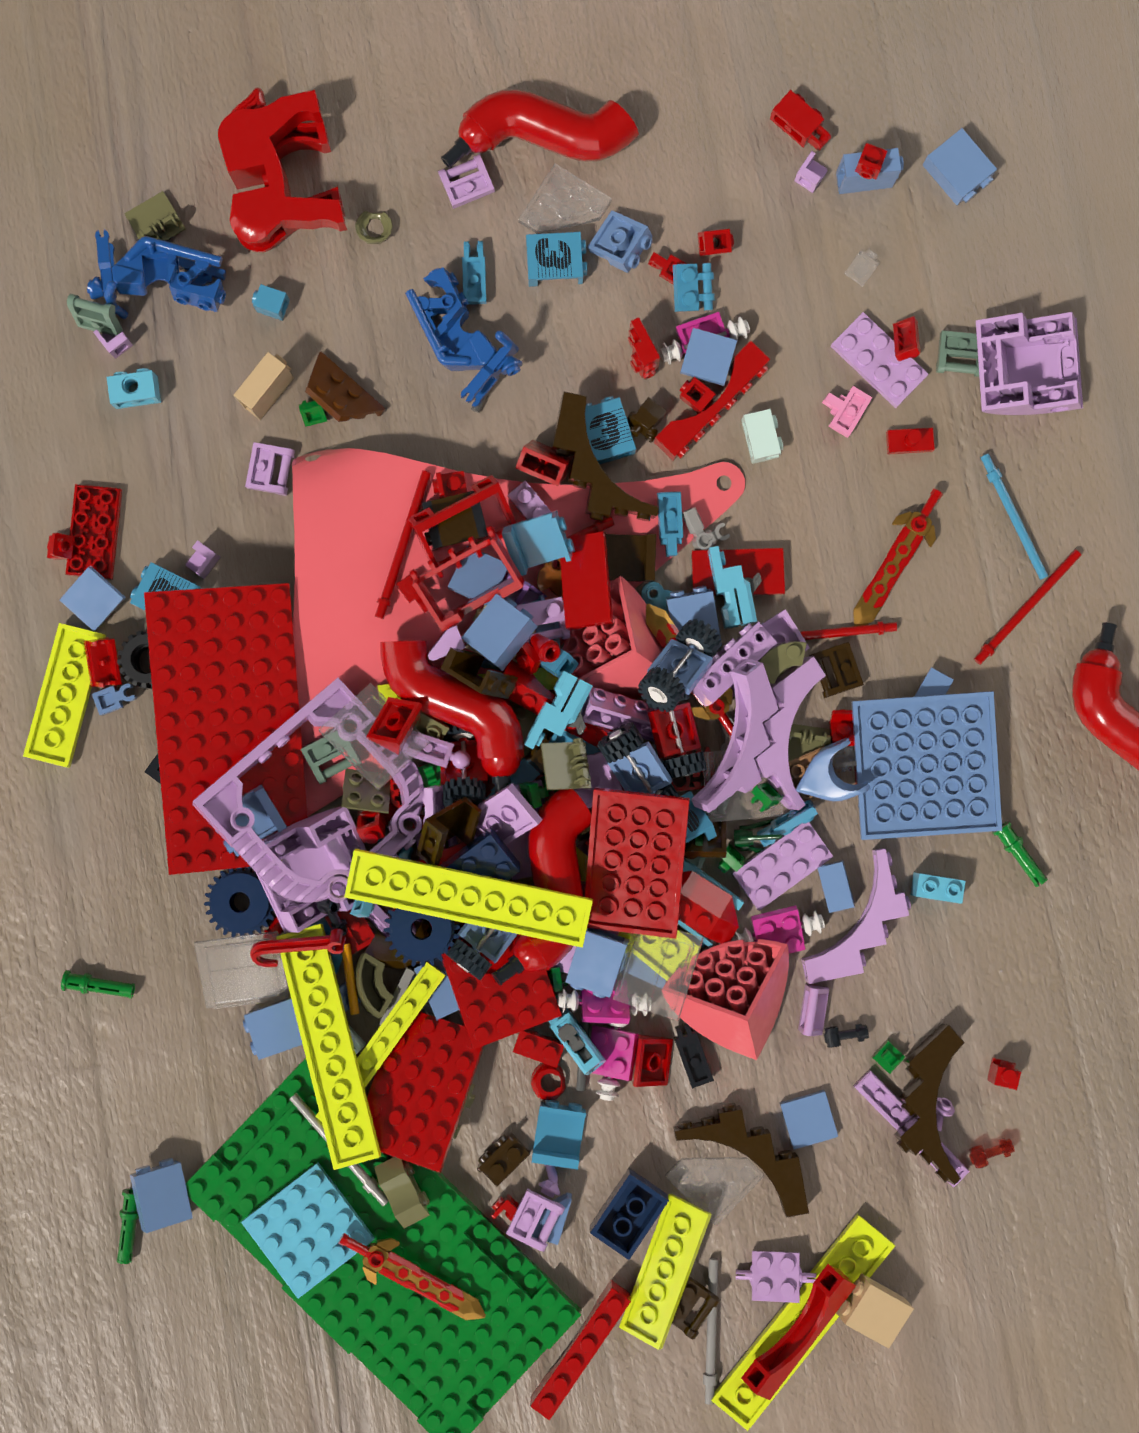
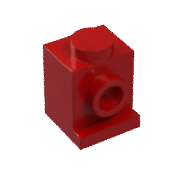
[698,229,734,256]
[679,377,716,414]
[356,810,388,844]
[987,1057,1021,1090]

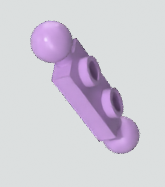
[402,731,471,769]

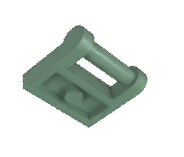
[67,294,123,337]
[936,330,979,377]
[301,730,362,784]

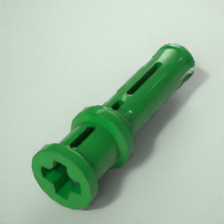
[992,821,1048,887]
[61,970,135,999]
[117,1188,139,1264]

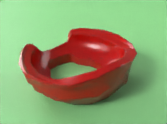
[531,1063,566,1100]

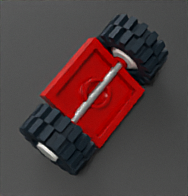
[648,693,707,778]
[440,721,489,808]

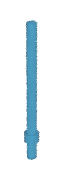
[980,453,1048,580]

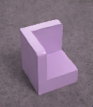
[794,151,827,193]
[93,329,133,359]
[186,540,221,579]

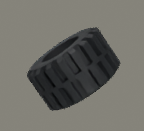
[117,630,152,689]

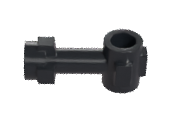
[317,899,348,936]
[823,1023,869,1048]

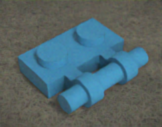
[673,263,715,312]

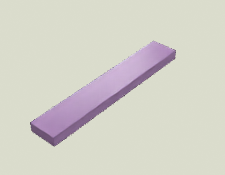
[853,1070,970,1188]

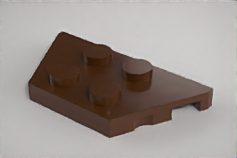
[305,351,386,422]

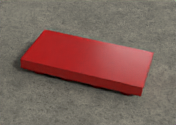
[65,484,122,580]
[560,531,613,630]
[691,548,785,596]

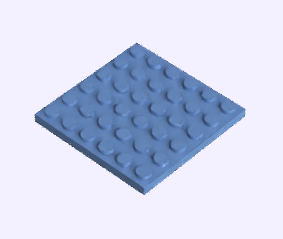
[851,691,1002,840]

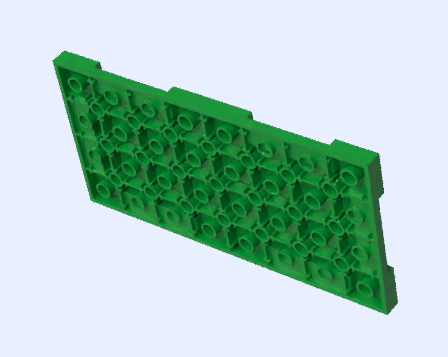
[185,1058,582,1433]

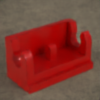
[84,637,121,687]

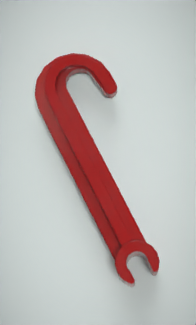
[250,929,346,967]

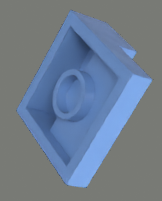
[587,210,652,273]

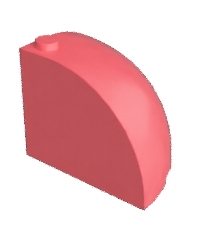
[562,576,663,699]
[662,939,789,1060]

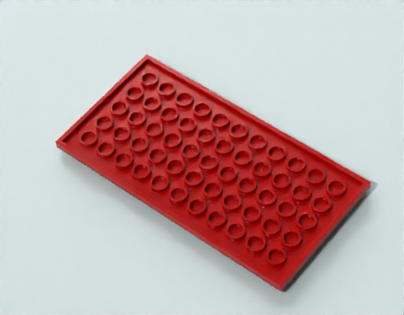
[144,583,308,875]

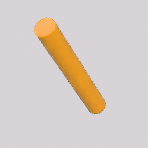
[342,943,360,1015]

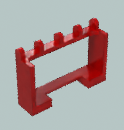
[408,475,516,579]
[409,526,525,632]

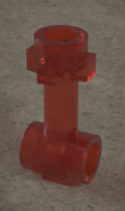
[969,1138,1015,1168]

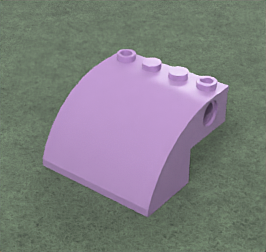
[976,312,1083,415]
[256,806,367,933]

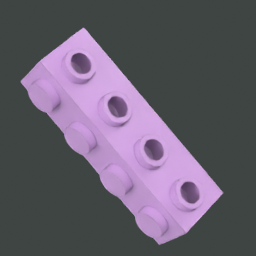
[692,622,777,707]
[581,687,659,742]

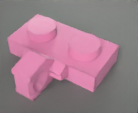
[822,386,872,438]

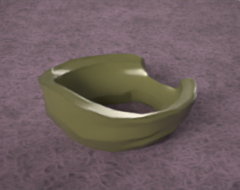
[355,211,393,244]

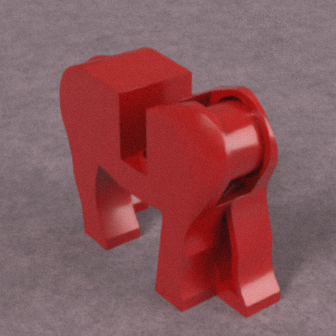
[218,88,347,252]

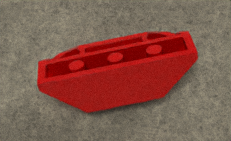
[679,870,739,944]

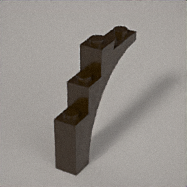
[551,391,659,521]
[894,1023,965,1185]
[673,1103,809,1218]

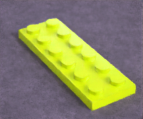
[23,623,106,768]
[619,1194,712,1350]

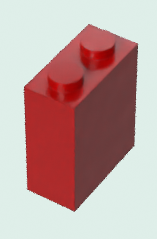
[515,440,573,486]

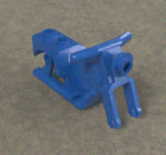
[87,229,226,319]
[405,267,523,407]

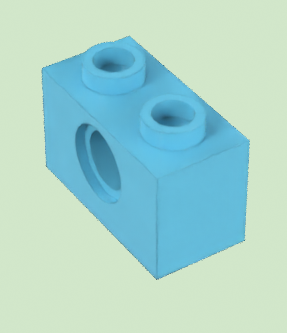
[106,368,161,409]
[910,872,966,904]

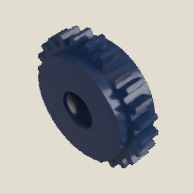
[204,867,276,939]
[384,908,460,967]

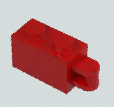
[770,89,831,151]

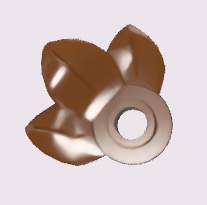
[537,559,563,598]

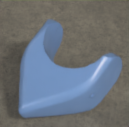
[796,738,871,801]

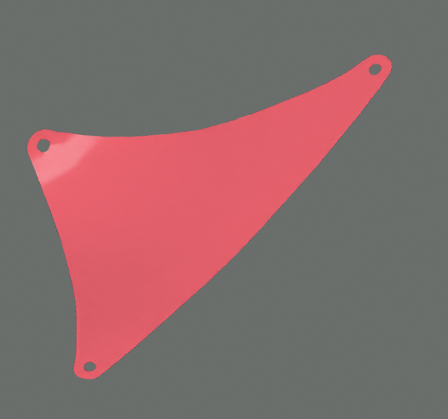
[292,448,745,816]

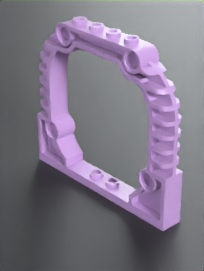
[193,678,424,903]

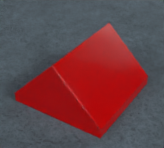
[366,697,423,755]
[632,1034,673,1087]

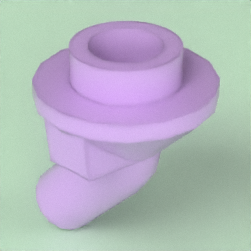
[936,1098,955,1132]
[539,1165,560,1198]

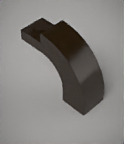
[365,919,432,969]

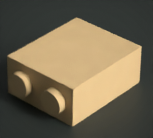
[233,352,294,420]
[836,1273,914,1349]

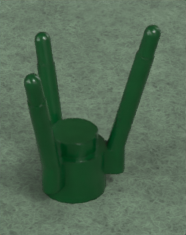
[734,819,782,852]

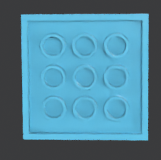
[241,1162,375,1299]

